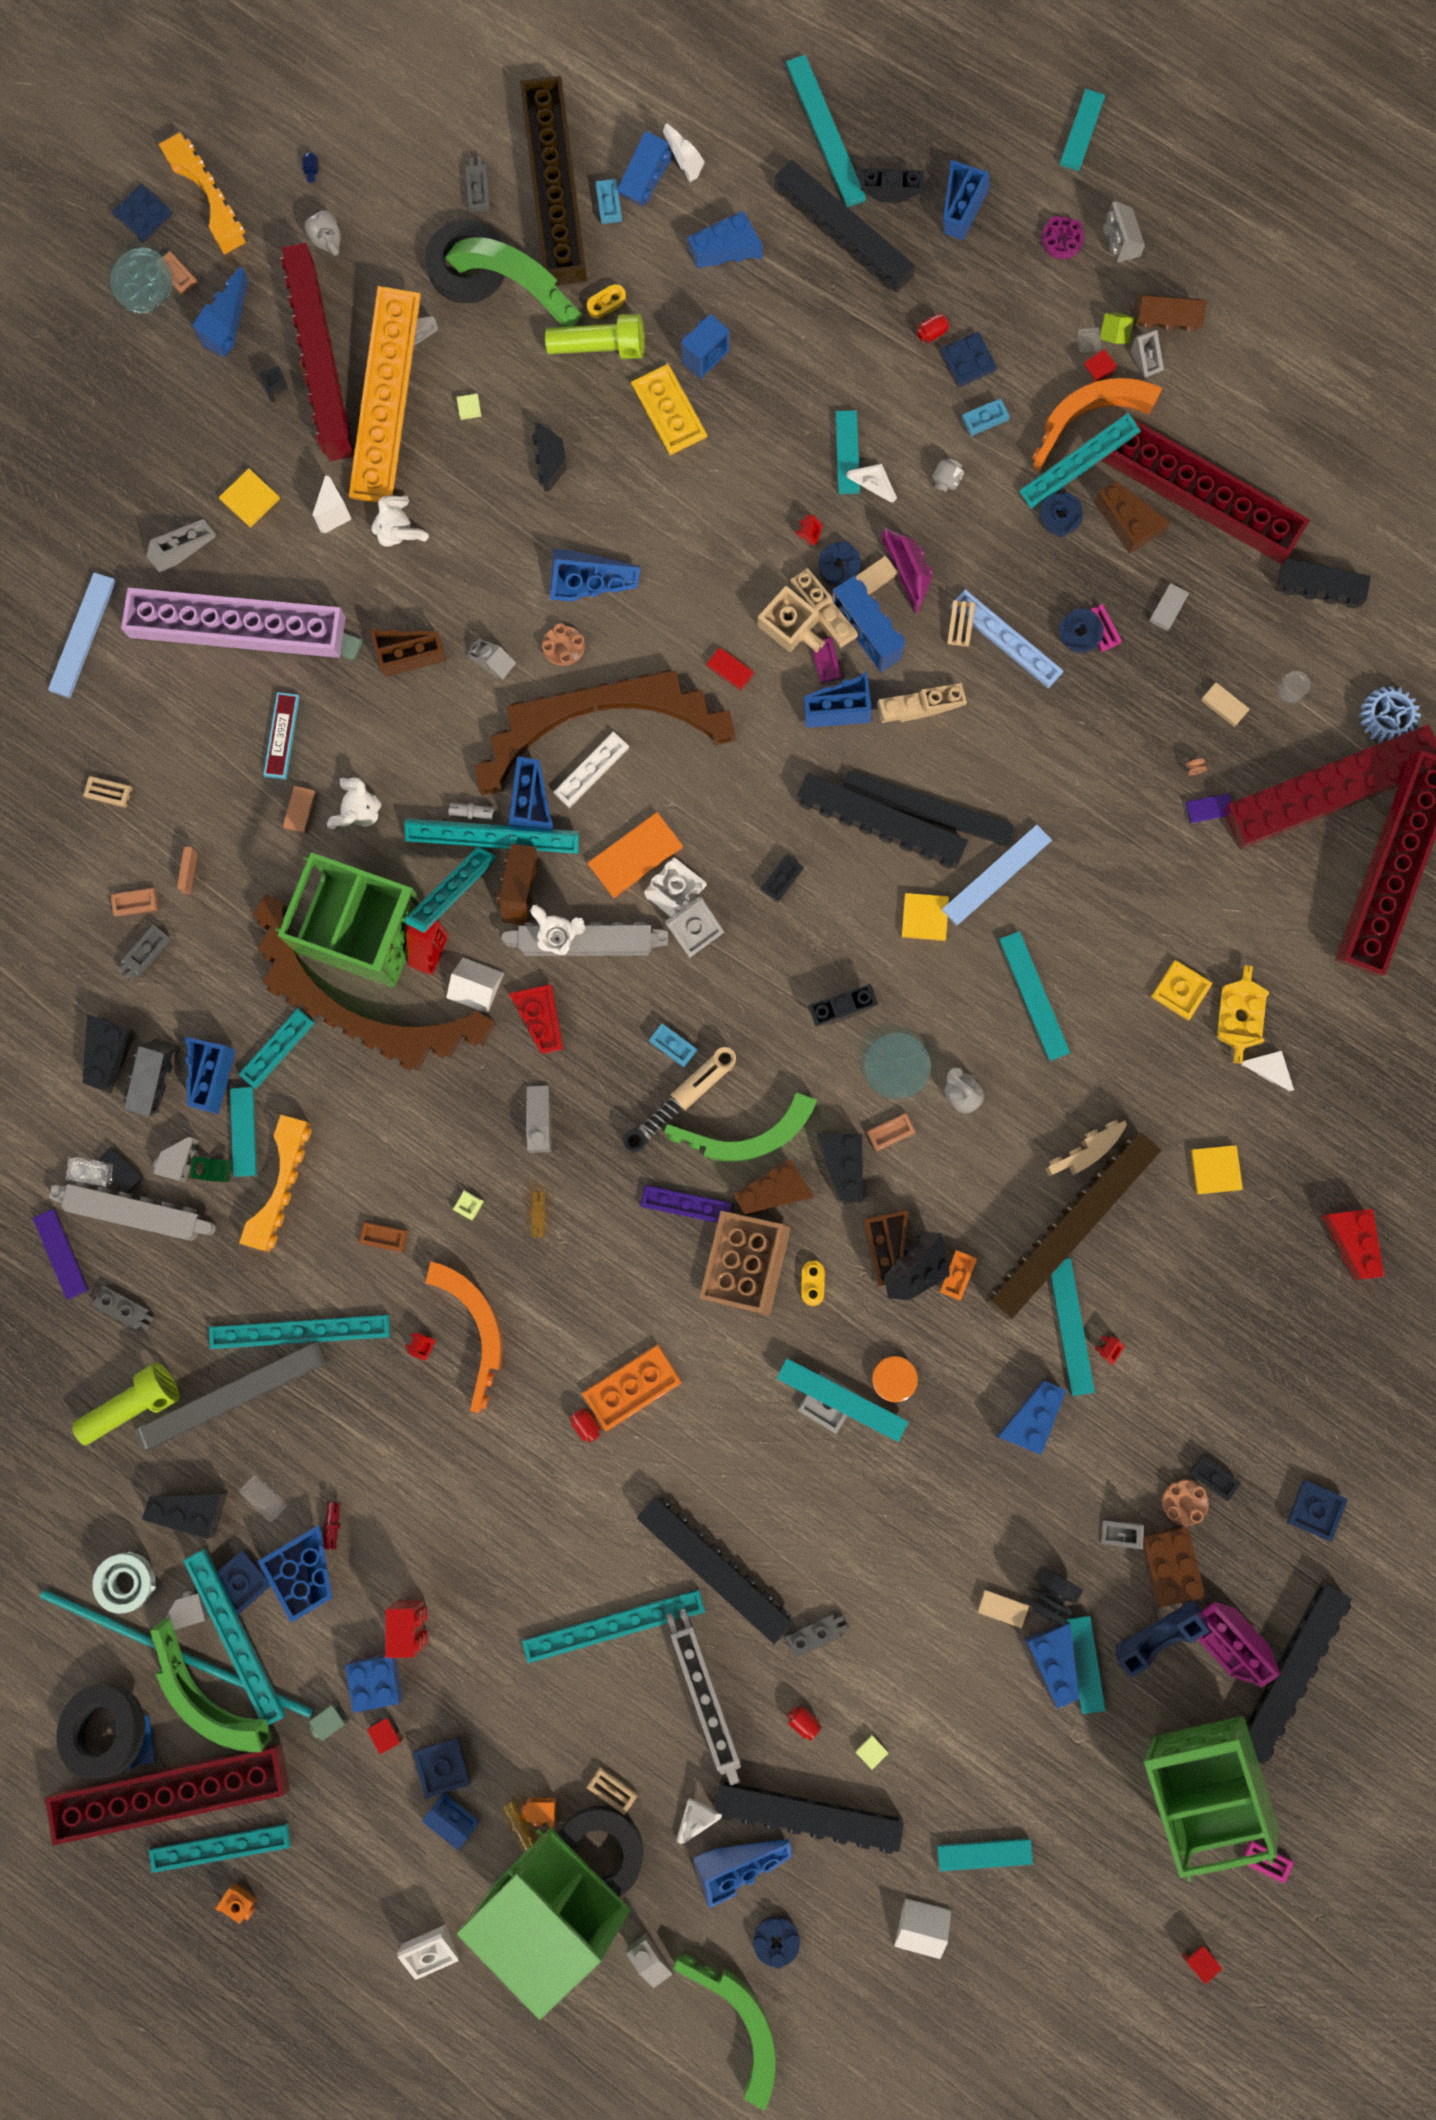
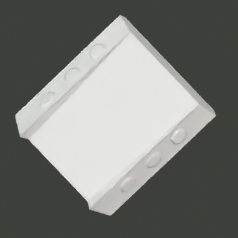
[663,123,705,182]
[644,858,707,917]

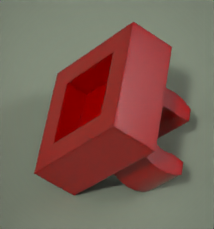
[795,514,823,545]
[405,1332,436,1361]
[1094,1336,1125,1365]

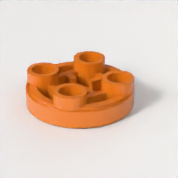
[872,1356,918,1402]

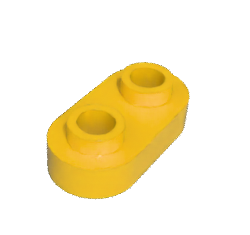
[587,284,626,319]
[801,1261,825,1306]

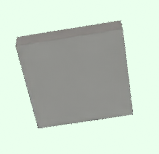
[664,896,724,958]
[798,1371,860,1434]

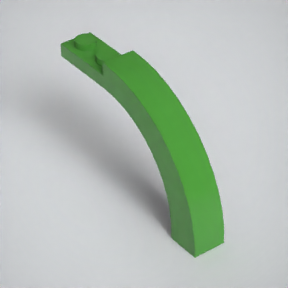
[445,238,582,327]
[664,1093,817,1162]
[151,1619,272,1752]
[673,1954,775,2111]

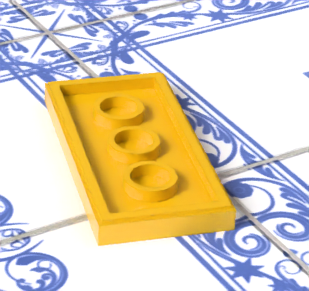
[631,364,707,456]

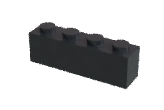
[1276,559,1371,608]

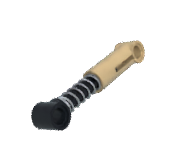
[623,1047,736,1154]

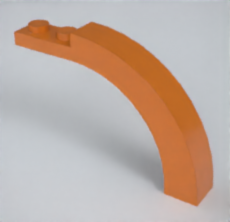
[1032,378,1162,472]
[425,1261,503,1413]

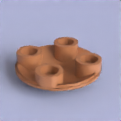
[542,624,585,666]
[1162,1479,1209,1526]

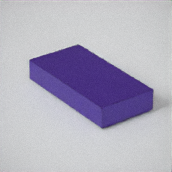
[1185,794,1231,824]

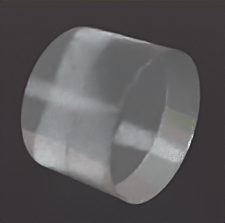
[1278,671,1311,703]

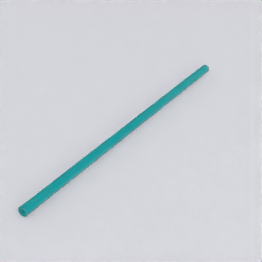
[40,1589,314,1718]

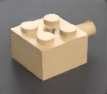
[758,586,825,653]

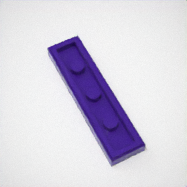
[640,1185,732,1223]
[33,1209,89,1300]

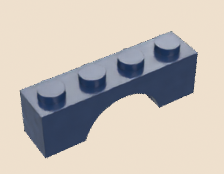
[1115,1600,1209,1678]

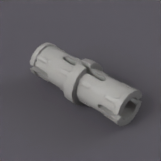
[449,802,494,820]

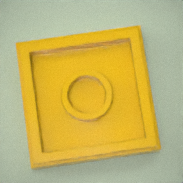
[219,469,280,528]
[902,893,949,941]
[1151,960,1212,1021]
[1191,1145,1243,1195]

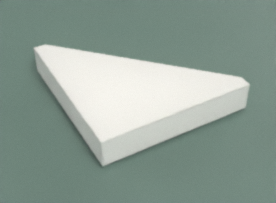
[846,464,897,503]
[1241,1051,1294,1092]
[676,1799,722,1843]

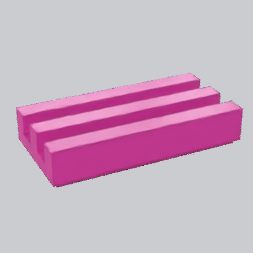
[1091,604,1122,652]
[1241,1840,1294,1884]

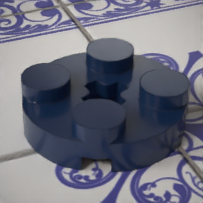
[1039,492,1083,537]
[818,541,861,586]
[1059,608,1104,653]
[753,1916,800,1969]

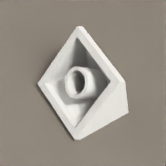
[313,476,351,533]
[446,958,504,1014]
[894,1898,951,1959]
[397,1925,459,1980]

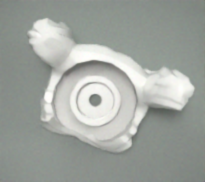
[372,495,429,547]
[327,777,381,829]
[530,905,586,955]

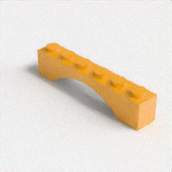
[159,132,246,254]
[239,1115,312,1252]

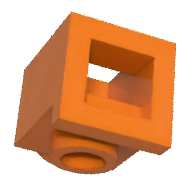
[522,1798,556,1827]
[216,1883,257,1924]

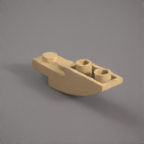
[790,568,858,648]
[876,683,967,723]
[1045,1120,1127,1176]

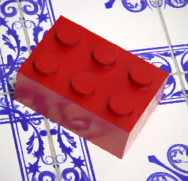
[386,1600,429,1658]

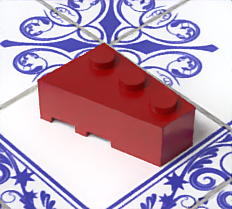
[405,921,449,975]
[1321,1209,1384,1280]

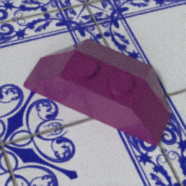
[881,529,933,613]
[1198,1602,1280,1687]

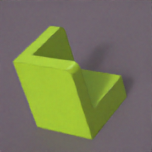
[1100,313,1135,344]

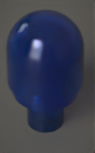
[302,152,319,183]

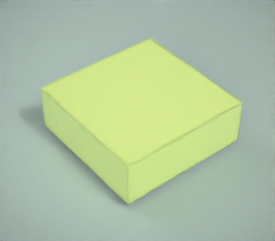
[457,394,482,420]
[453,1190,484,1221]
[855,1735,888,1769]

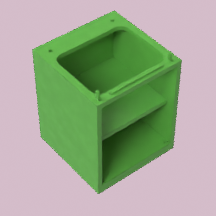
[275,852,422,989]
[1144,1716,1279,1882]
[457,1827,631,2020]

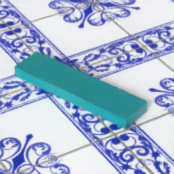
[1060,89,1105,171]
[835,410,860,494]
[238,1008,315,1089]
[230,1087,257,1177]
[1067,1615,1105,1714]
[937,1838,1033,1871]

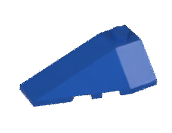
[192,267,248,357]
[550,549,640,601]
[693,1839,792,1908]

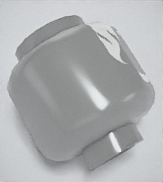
[932,458,964,492]

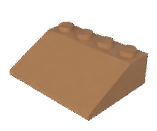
[700,1211,791,1316]

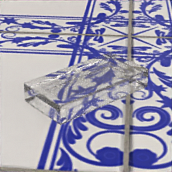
[238,1474,288,1523]

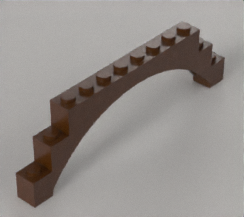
[474,670,735,796]
[252,894,496,1071]

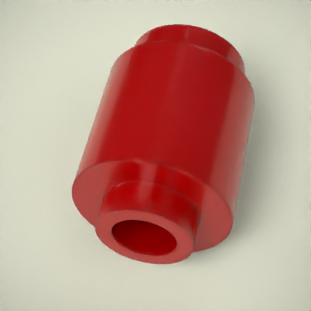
[916,313,949,344]
[569,1408,602,1443]
[787,1706,822,1741]

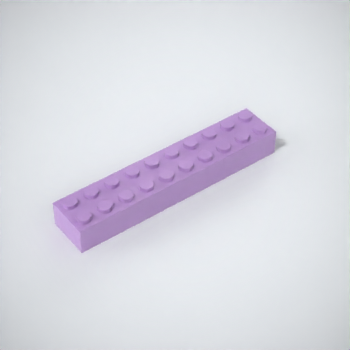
[121,588,346,658]

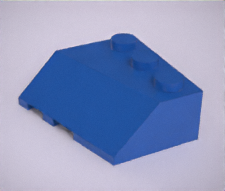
[257,1525,333,1623]

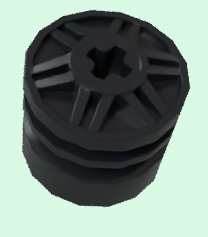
[1022,1565,1084,1625]

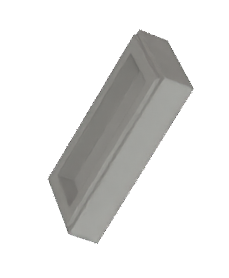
[1149,583,1189,631]

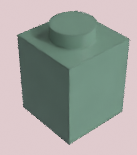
[309,1701,349,1741]

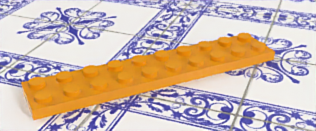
[349,286,421,503]

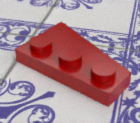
[509,984,564,1054]

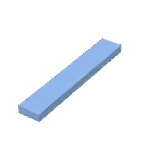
[48,573,116,698]
[951,589,1063,689]
[942,825,1052,926]

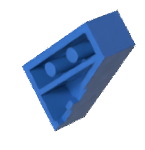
[617,131,675,207]
[943,160,990,240]
[687,210,762,268]
[804,672,871,728]
[508,757,553,829]
[185,1037,236,1115]
[996,1381,1066,1455]
[1024,1621,1079,1709]

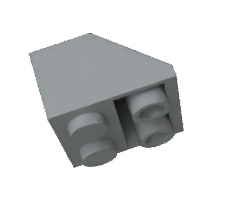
[1103,201,1145,263]

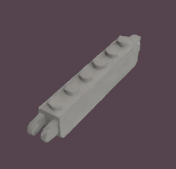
[501,922,668,956]
[49,1182,217,1241]
[667,1608,741,1785]

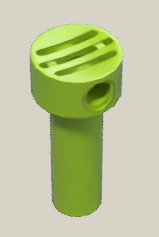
[545,314,645,359]
[72,1362,180,1446]

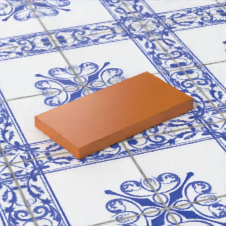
[587,812,683,899]
[581,1344,682,1432]

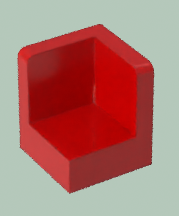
[1084,349,1117,384]
[367,1718,404,1755]
[1182,1945,1223,1985]

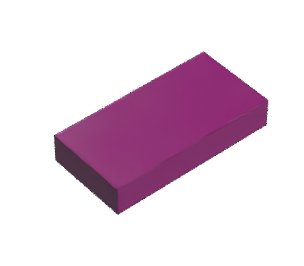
[811,637,841,684]

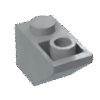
[466,639,516,679]

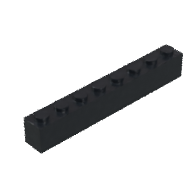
[774,159,915,293]
[796,773,968,869]
[636,1496,793,1645]
[1246,1582,1352,1765]
[714,1780,904,1854]

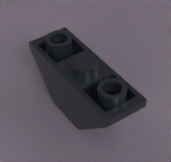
[860,168,924,203]
[532,423,567,492]
[808,984,878,1027]

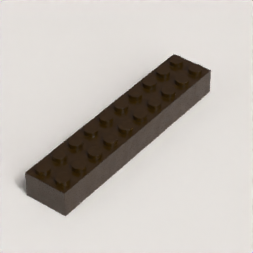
[520,76,587,286]
[986,1132,1162,1320]

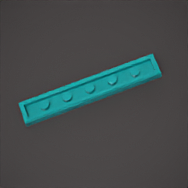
[1019,412,1141,510]
[405,846,496,933]
[999,931,1070,1061]
[1050,1258,1095,1396]
[776,1358,908,1442]
[148,1822,292,1873]

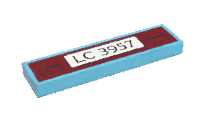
[264,692,300,780]

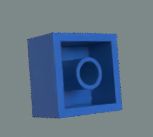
[681,314,730,379]
[345,1655,403,1713]

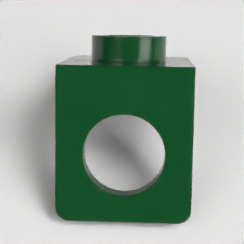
[189,1156,232,1182]

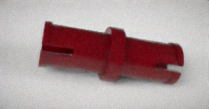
[322,1501,341,1550]

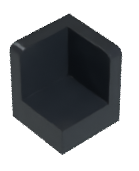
[259,366,288,402]

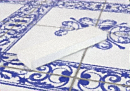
[553,731,629,808]

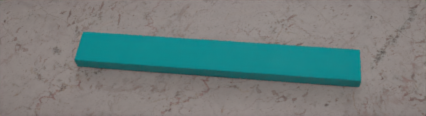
[786,55,866,207]
[404,819,579,854]
[209,1315,391,1349]
[183,1548,286,1726]
[522,1589,705,1663]

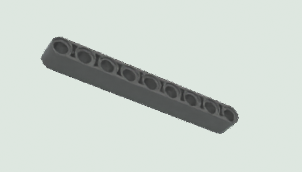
[134,1342,328,1452]

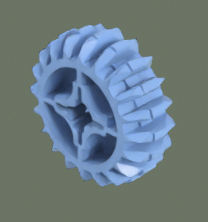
[1359,686,1421,744]

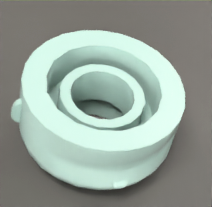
[92,1552,156,1613]

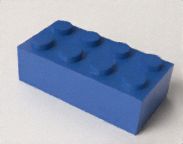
[832,576,905,673]

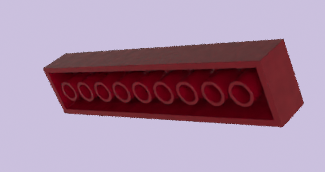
[280,242,354,462]
[1100,413,1310,565]
[1224,724,1436,850]
[1335,750,1436,976]
[45,1743,290,1846]

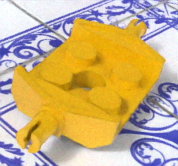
[1217,965,1269,1064]

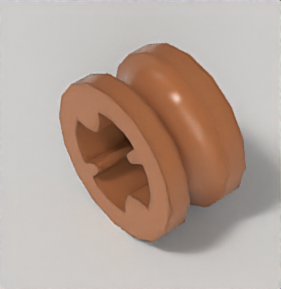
[1185,758,1208,776]

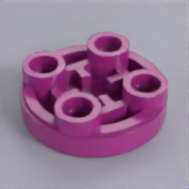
[1041,216,1084,259]

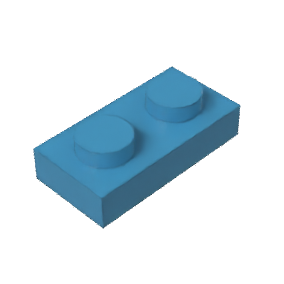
[596,179,622,224]
[961,398,1010,437]
[649,1024,697,1068]

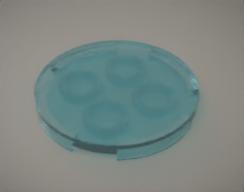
[110,248,173,313]
[864,1033,931,1099]

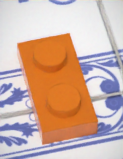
[939,1250,977,1301]

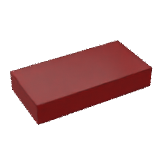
[706,647,754,691]

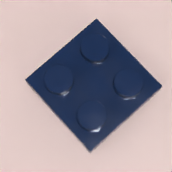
[112,184,172,242]
[940,331,997,388]
[1286,1480,1348,1542]
[217,1550,271,1615]
[413,1737,471,1799]

